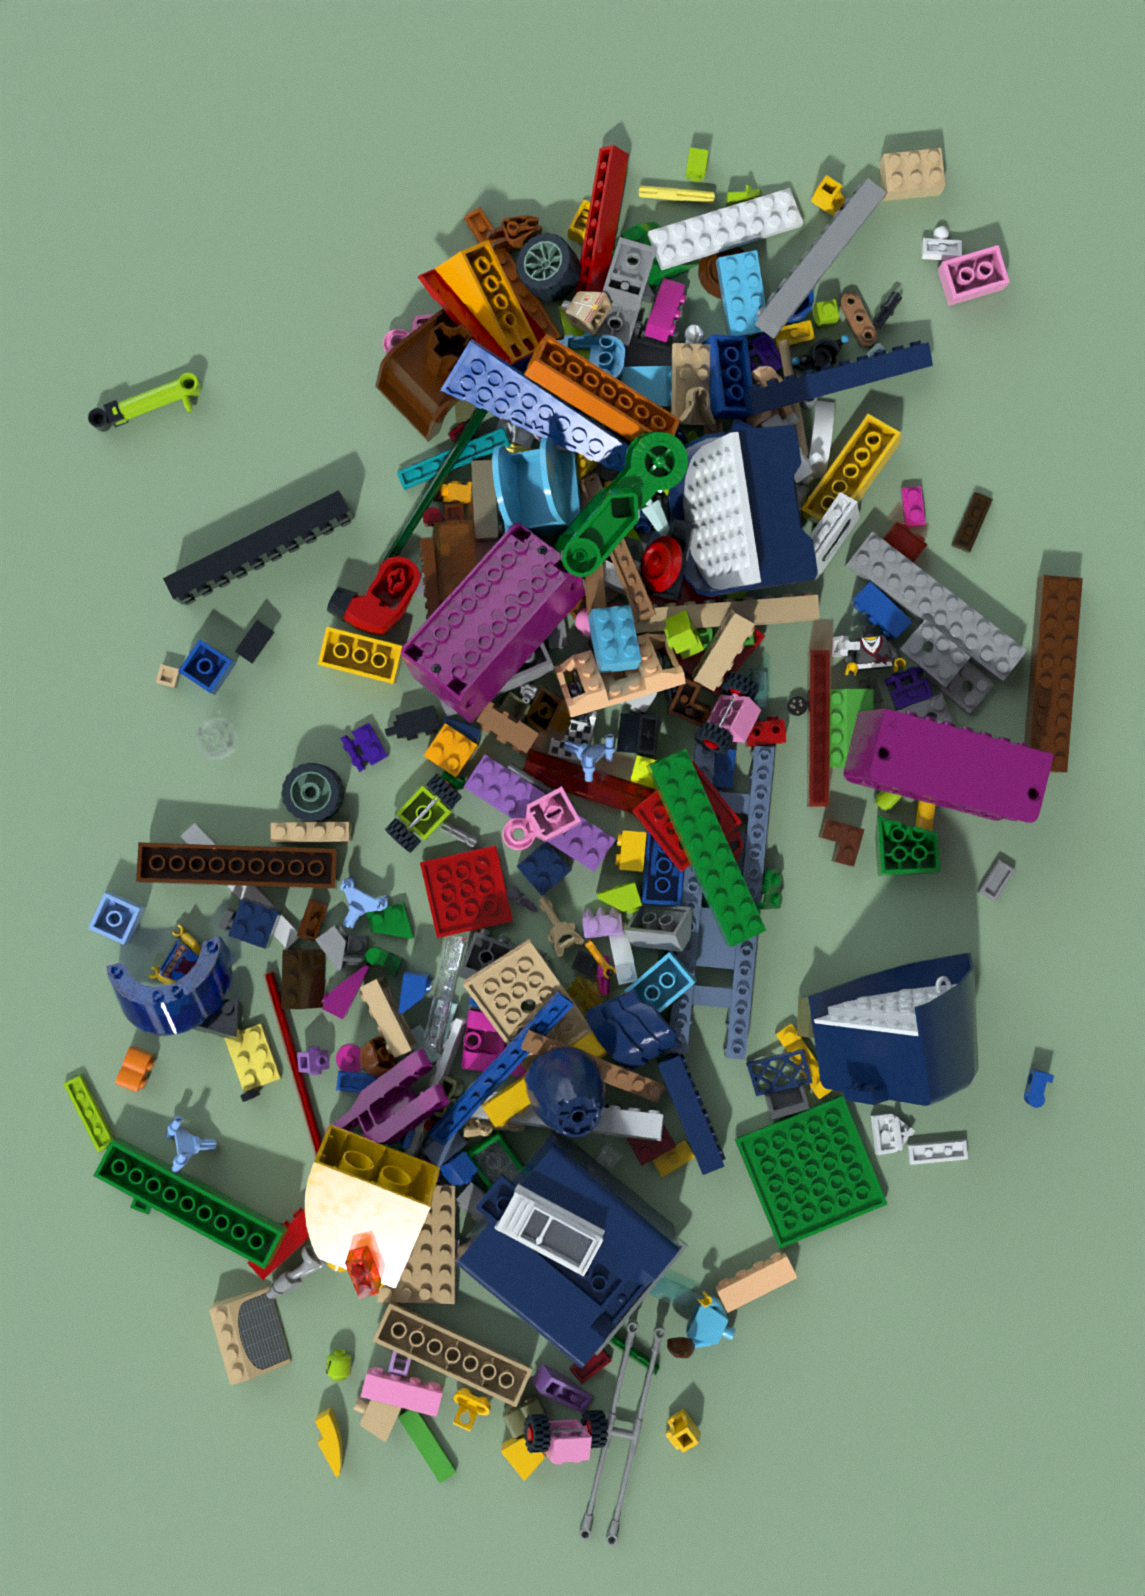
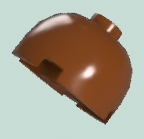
[360,1036,397,1077]

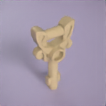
[538,896,585,958]
[464,1118,525,1137]

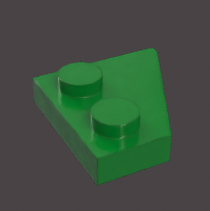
[757,869,783,910]
[366,902,414,939]

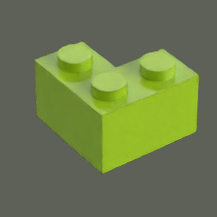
[664,610,704,659]

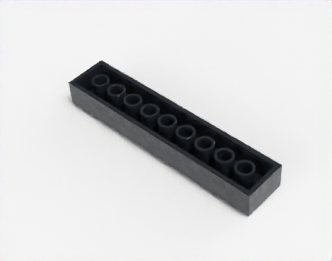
[163,490,354,605]

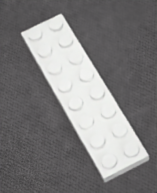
[647,188,803,270]

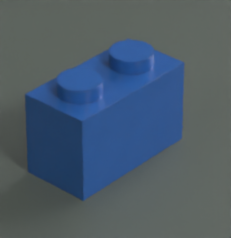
[440,1151,478,1186]

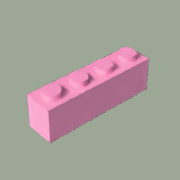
[361,1367,444,1417]

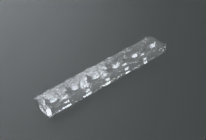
[421,935,468,1053]

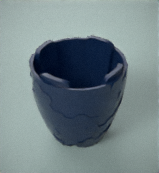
[525,1047,606,1137]

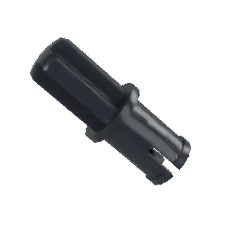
[873,291,902,329]

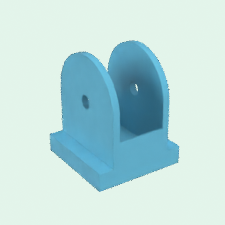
[492,437,583,538]

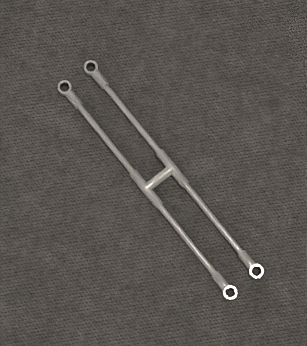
[579,1320,666,1546]

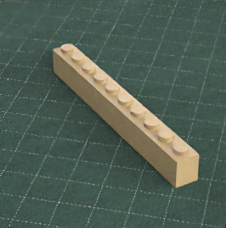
[630,592,820,635]

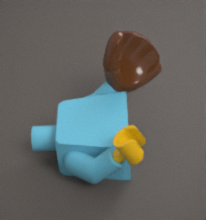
[667,1291,735,1359]

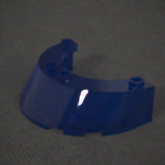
[106,936,232,1036]

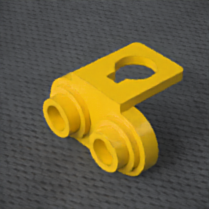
[453,1388,491,1431]

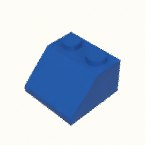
[398,970,433,1014]

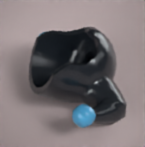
[792,334,849,372]

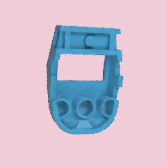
[552,333,625,379]

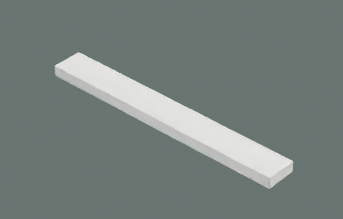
[181,823,300,949]

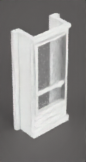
[494,1184,605,1277]

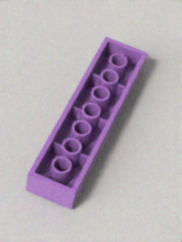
[464,754,616,872]

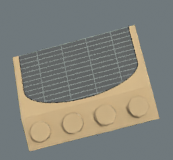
[209,1286,291,1385]

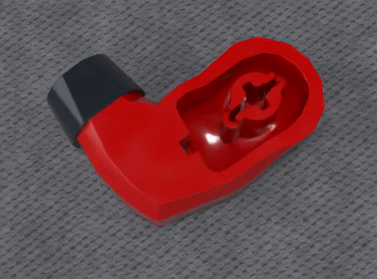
[327,556,420,636]

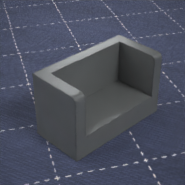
[764,1085,810,1119]

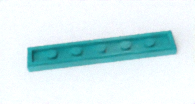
[397,427,511,490]

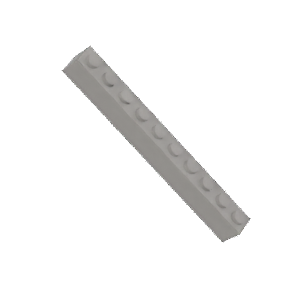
[755,178,886,339]

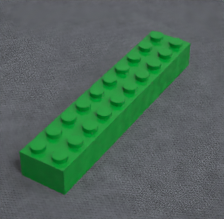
[646,749,767,947]
[93,1138,288,1269]

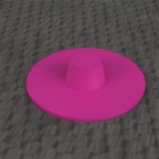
[336,1044,361,1072]

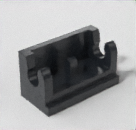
[234,620,275,664]

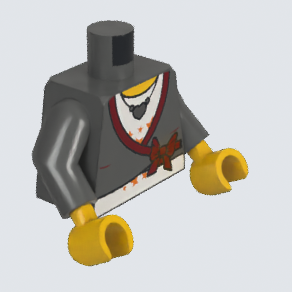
[845,625,906,676]

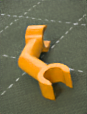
[584,939,616,979]

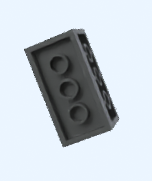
[458,928,549,1005]

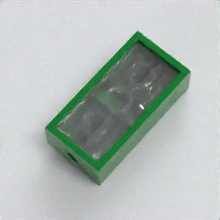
[467,1130,525,1188]

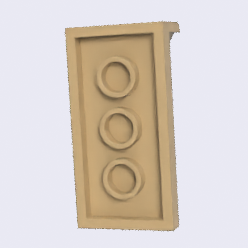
[671,343,717,425]

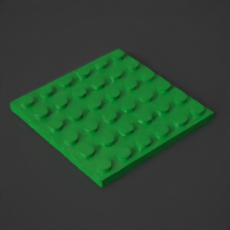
[735,1095,888,1249]

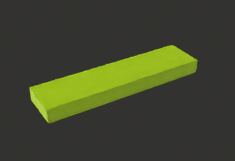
[63,1074,115,1153]

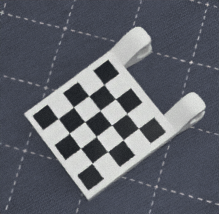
[548,711,597,761]

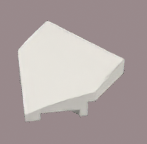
[871,1113,915,1155]

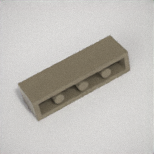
[471,460,502,542]

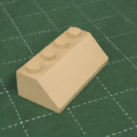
[360,976,418,1058]

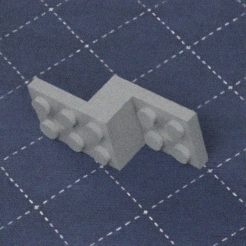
[593,237,657,349]
[899,619,995,714]

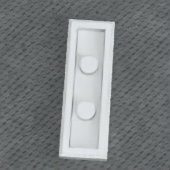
[907,1139,968,1165]

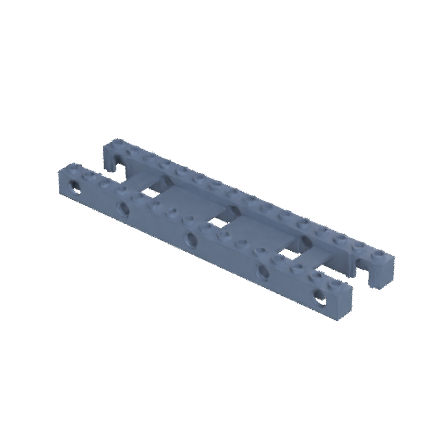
[667,741,775,1060]

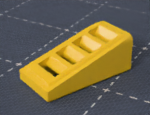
[567,199,590,244]

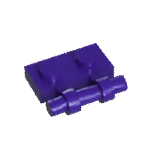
[749,333,783,372]
[884,666,934,710]
[340,723,389,772]

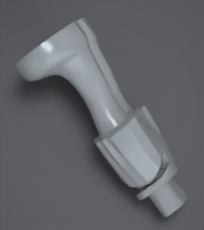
[266,1245,327,1299]

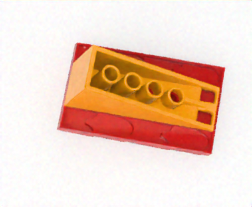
[417,240,546,365]

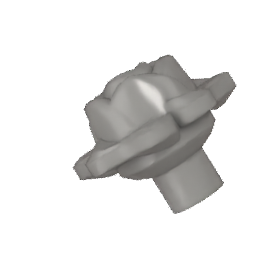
[519,683,538,703]

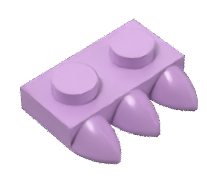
[582,906,623,939]

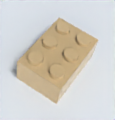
[879,148,945,201]

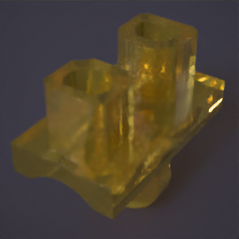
[567,975,602,1013]

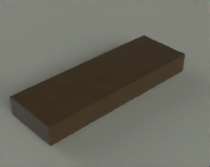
[951,492,993,553]

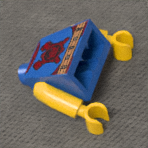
[148,925,210,987]

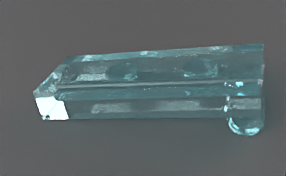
[649,1277,702,1314]

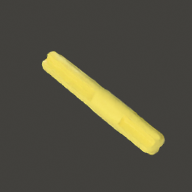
[639,185,715,204]

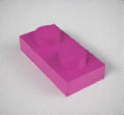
[900,486,925,528]

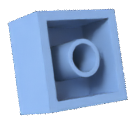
[88,892,146,945]

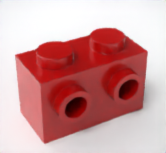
[745,716,787,748]

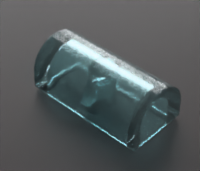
[748,668,769,708]

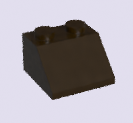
[525,684,571,740]

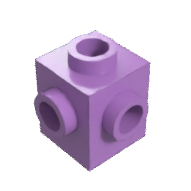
[297,1046,329,1075]

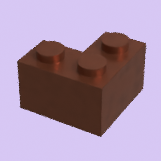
[818,818,865,867]

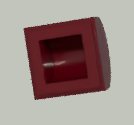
[423,508,444,527]

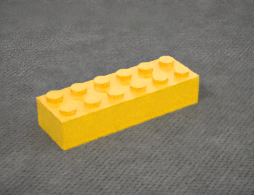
[801,414,901,525]

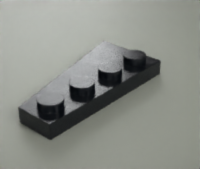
[645,519,695,601]

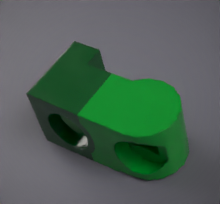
[365,947,404,977]

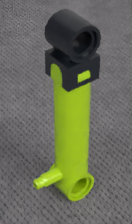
[88,373,202,432]

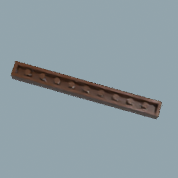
[419,537,440,620]

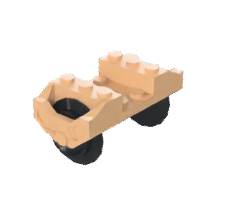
[555,633,686,727]

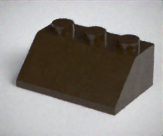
[281,948,325,1009]

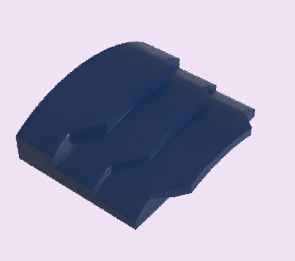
[586,989,681,1070]

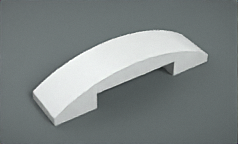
[808,401,835,479]

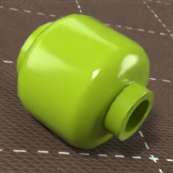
[326,1349,352,1381]

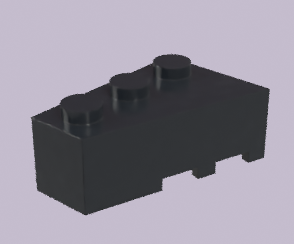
[178,999,243,1043]

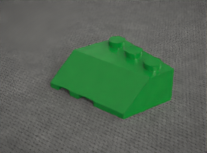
[621,222,699,290]
[875,816,941,876]

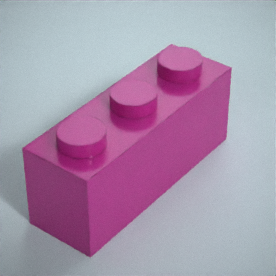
[644,278,687,342]

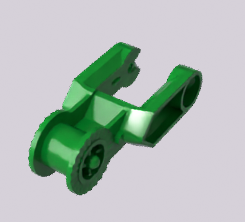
[554,432,688,577]

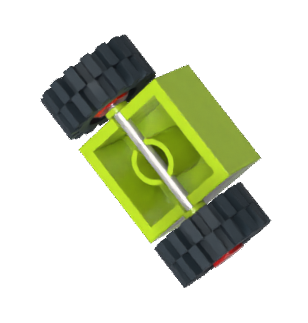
[385,773,462,853]

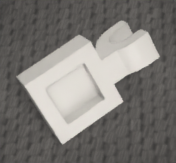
[832,636,860,657]

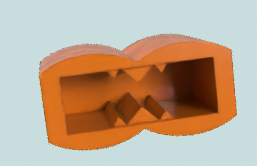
[115,1046,156,1093]

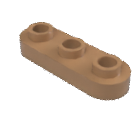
[840,292,877,348]

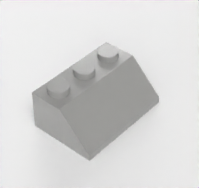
[624,903,692,952]

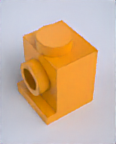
[441,481,472,505]

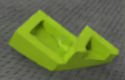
[725,185,761,207]

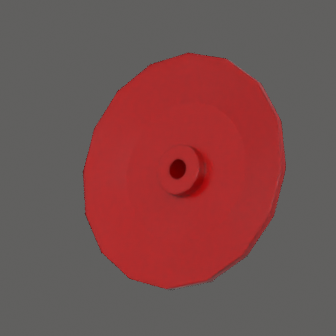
[641,536,682,592]

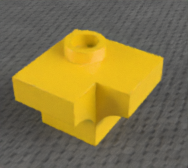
[811,175,846,216]
[665,1408,701,1453]

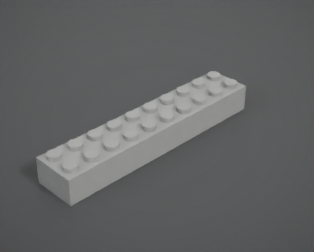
[845,532,1027,683]

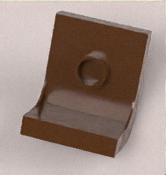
[375,308,473,442]

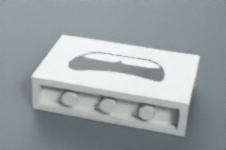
[809,492,860,581]

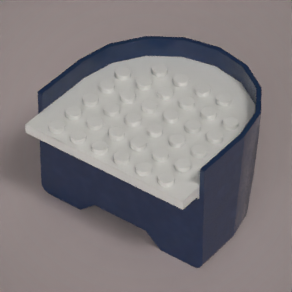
[668,425,818,597]

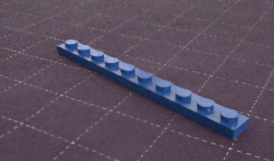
[428,991,574,1146]

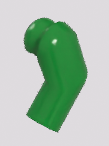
[441,771,466,790]

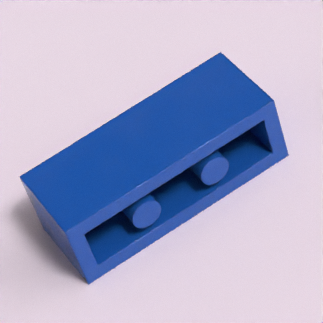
[851,581,912,641]

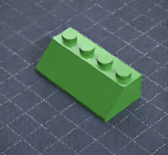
[829,689,875,768]

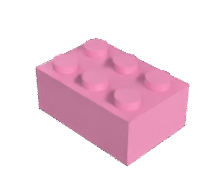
[937,245,1010,306]

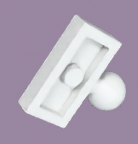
[921,226,962,260]

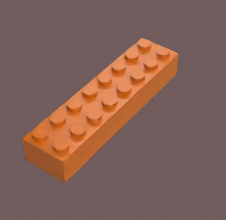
[524,334,680,442]

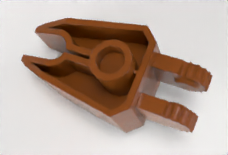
[487,215,542,252]

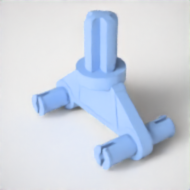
[563,734,616,782]
[340,876,390,929]
[166,1116,217,1173]

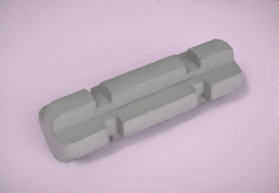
[441,822,478,847]

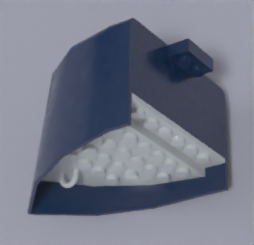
[808,953,979,1106]

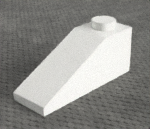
[609,922,637,985]

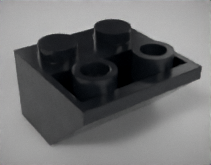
[616,713,660,756]

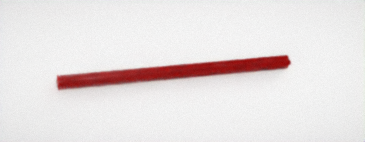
[263,972,322,1158]

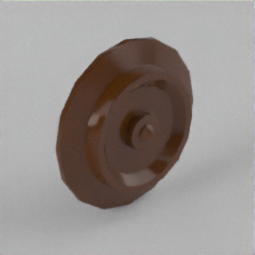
[698,247,745,299]

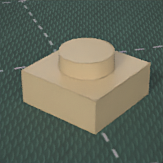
[155,664,180,688]

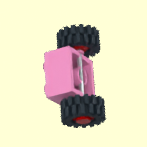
[694,672,761,755]
[524,1410,609,1464]

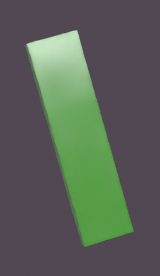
[398,1409,457,1483]

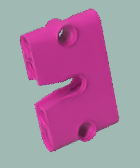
[461,1009,527,1077]

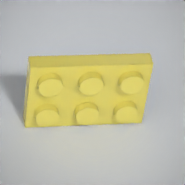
[224,1023,282,1092]

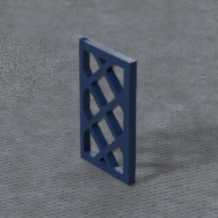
[746,1049,813,1096]

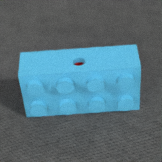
[716,250,766,336]

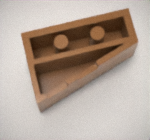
[476,702,539,755]

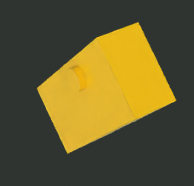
[318,626,404,684]

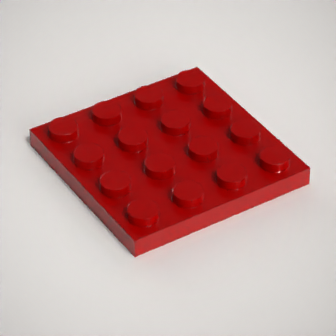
[632,761,742,872]
[420,845,513,938]

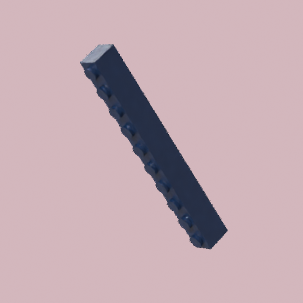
[742,340,933,415]

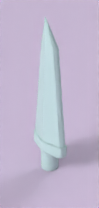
[642,499,670,536]

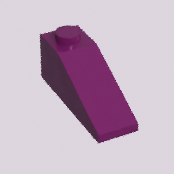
[321,963,371,1019]

